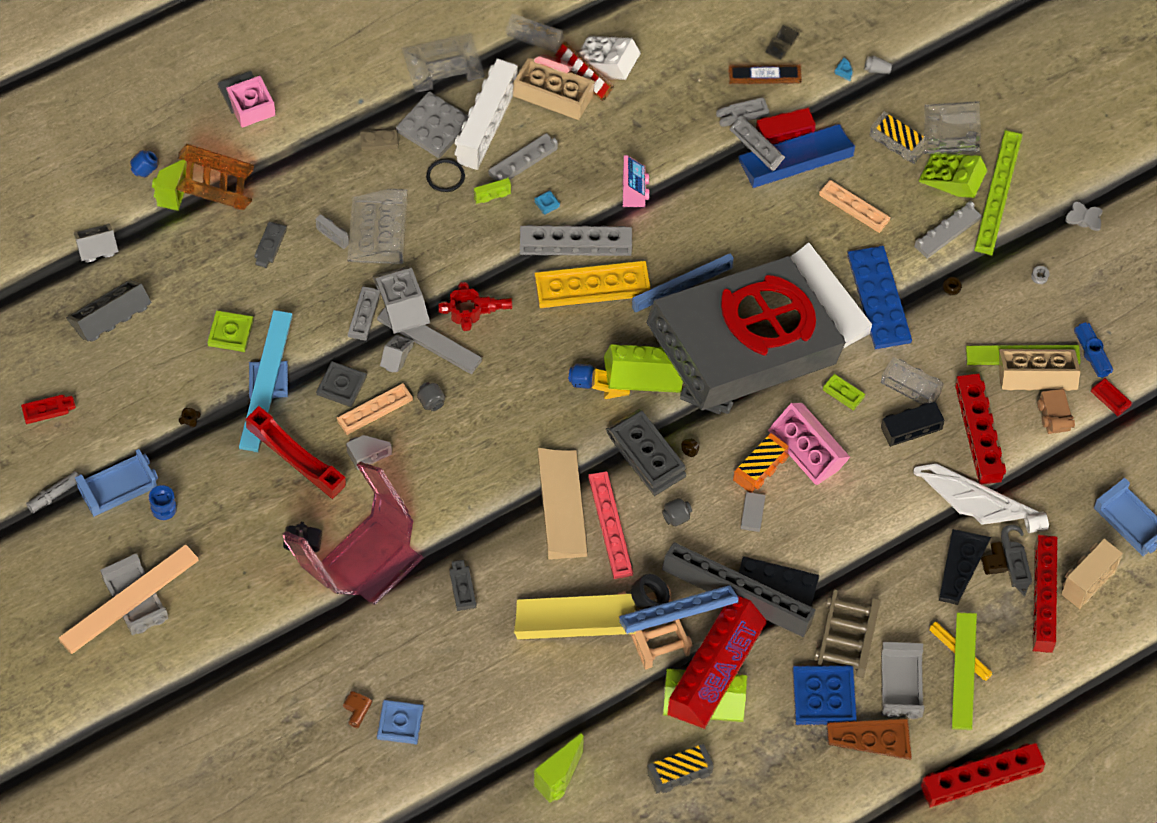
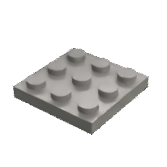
[396,92,469,159]

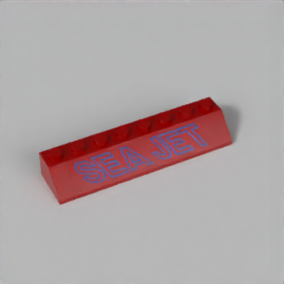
[667,595,767,729]

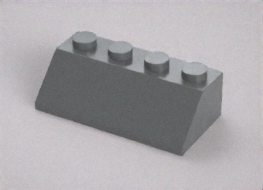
[66,280,152,342]

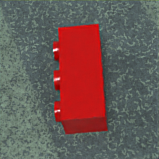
[756,108,816,145]

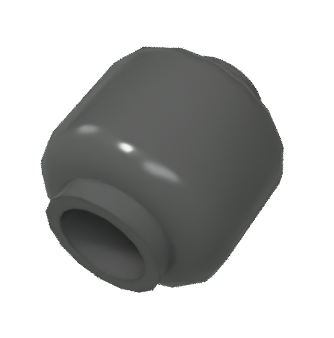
[417,382,446,411]
[662,498,692,527]

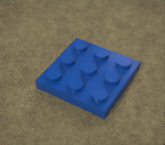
[793,666,857,725]

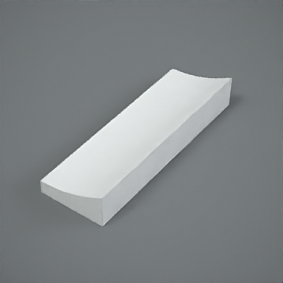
[790,243,872,348]

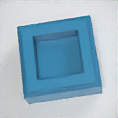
[534,191,560,215]

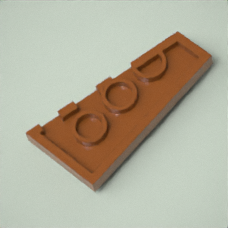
[826,719,912,760]

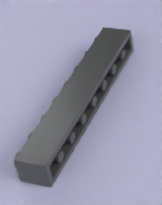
[662,542,816,638]

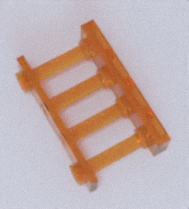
[176,143,254,210]

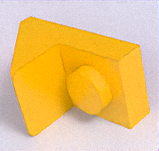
[592,368,630,399]

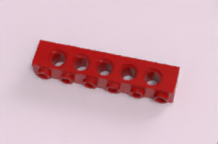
[955,374,1006,485]
[1033,535,1058,653]
[921,743,1046,808]

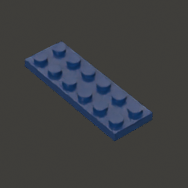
[847,246,912,349]

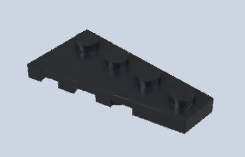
[939,529,991,605]

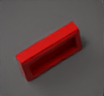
[1091,378,1132,416]

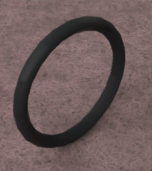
[426,159,465,192]

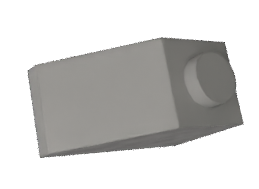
[346,435,392,470]

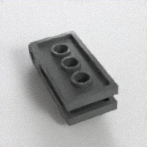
[606,409,686,496]

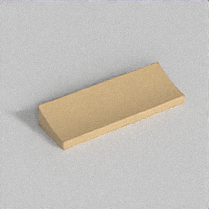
[538,448,587,560]

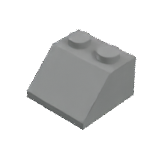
[73,224,118,262]

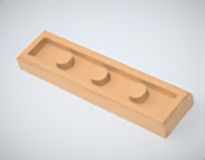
[819,180,890,233]
[337,383,413,435]

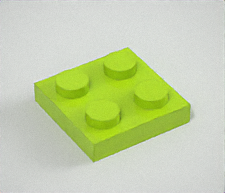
[207,310,254,352]

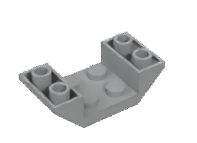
[372,266,430,334]

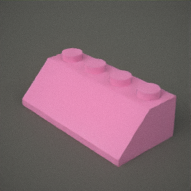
[768,403,850,485]

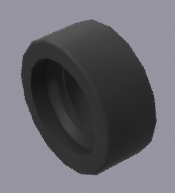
[631,574,670,610]

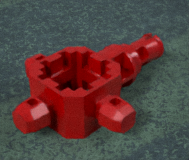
[438,282,512,331]

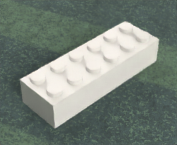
[455,59,518,170]

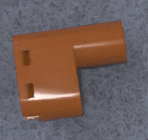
[343,691,372,728]

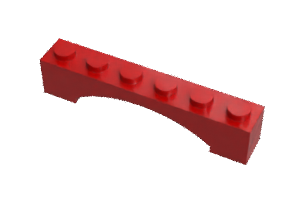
[246,406,346,500]

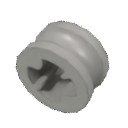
[1031,266,1049,284]

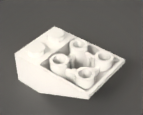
[577,36,640,80]

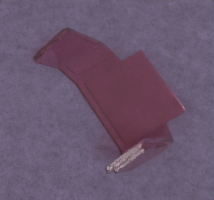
[282,462,423,605]

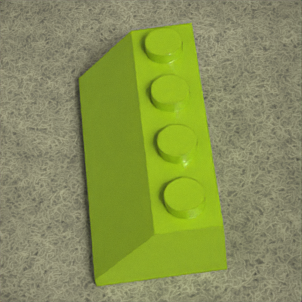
[604,344,683,393]
[663,669,747,722]

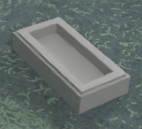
[741,492,766,532]

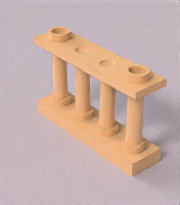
[618,579,693,670]

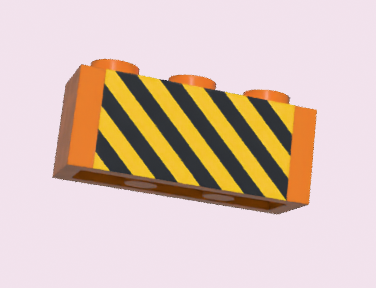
[733,433,789,493]

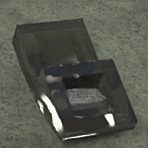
[765,25,799,61]

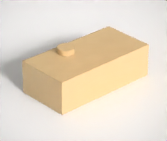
[513,57,595,120]

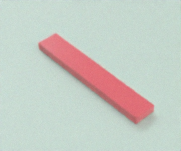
[588,471,633,579]

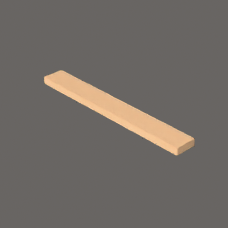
[59,545,199,654]

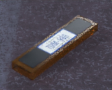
[728,65,802,84]

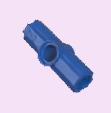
[1074,322,1113,378]

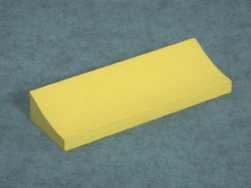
[514,594,636,639]

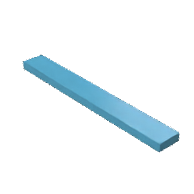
[239,310,292,452]

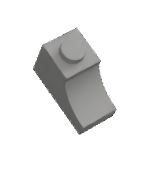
[380,335,414,372]

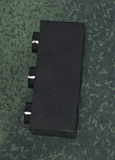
[881,402,945,447]

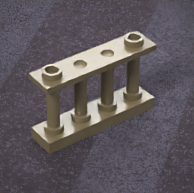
[815,590,881,678]

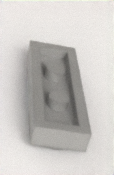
[348,286,381,341]

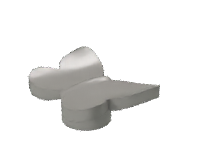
[1066,202,1102,231]

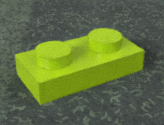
[474,178,511,204]
[823,374,865,411]

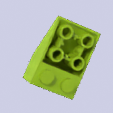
[919,153,987,198]

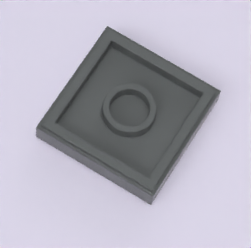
[316,361,367,407]

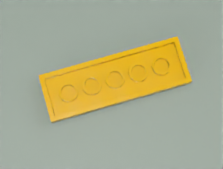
[535,261,651,308]

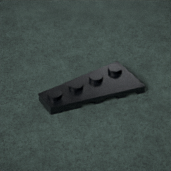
[739,556,819,607]

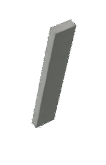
[377,307,482,375]

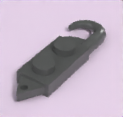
[1001,525,1032,596]

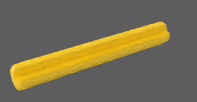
[929,622,992,681]

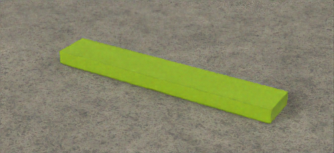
[965,345,1081,365]
[952,613,977,730]

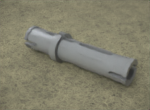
[26,471,79,513]

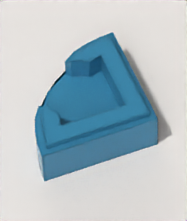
[834,58,853,81]

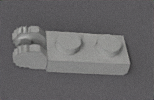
[716,98,770,127]

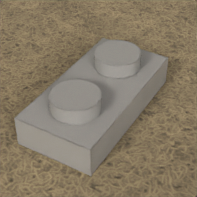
[316,214,349,249]

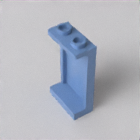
[75,449,158,517]
[1094,478,1157,556]

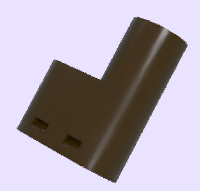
[981,542,1008,575]

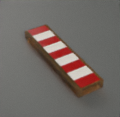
[554,42,614,101]

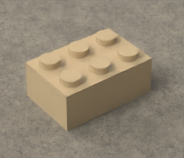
[1061,539,1123,609]

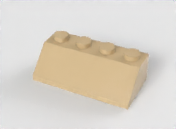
[999,349,1080,391]

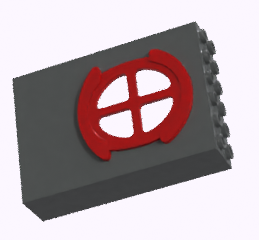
[646,256,846,411]

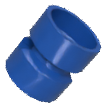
[149,485,177,520]

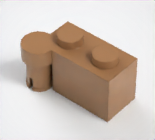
[1037,389,1075,434]

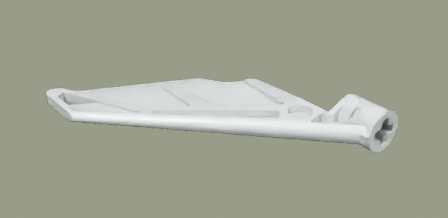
[913,464,1049,533]

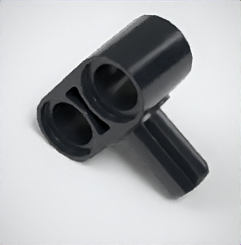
[283,522,322,553]

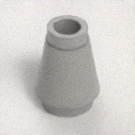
[864,55,892,74]

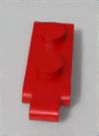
[21,395,76,424]

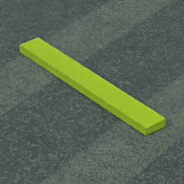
[974,130,1023,255]

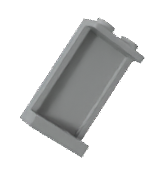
[100,554,168,635]
[881,642,924,719]

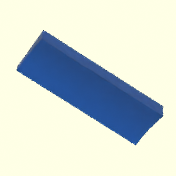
[739,124,855,188]

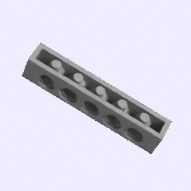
[520,225,632,256]

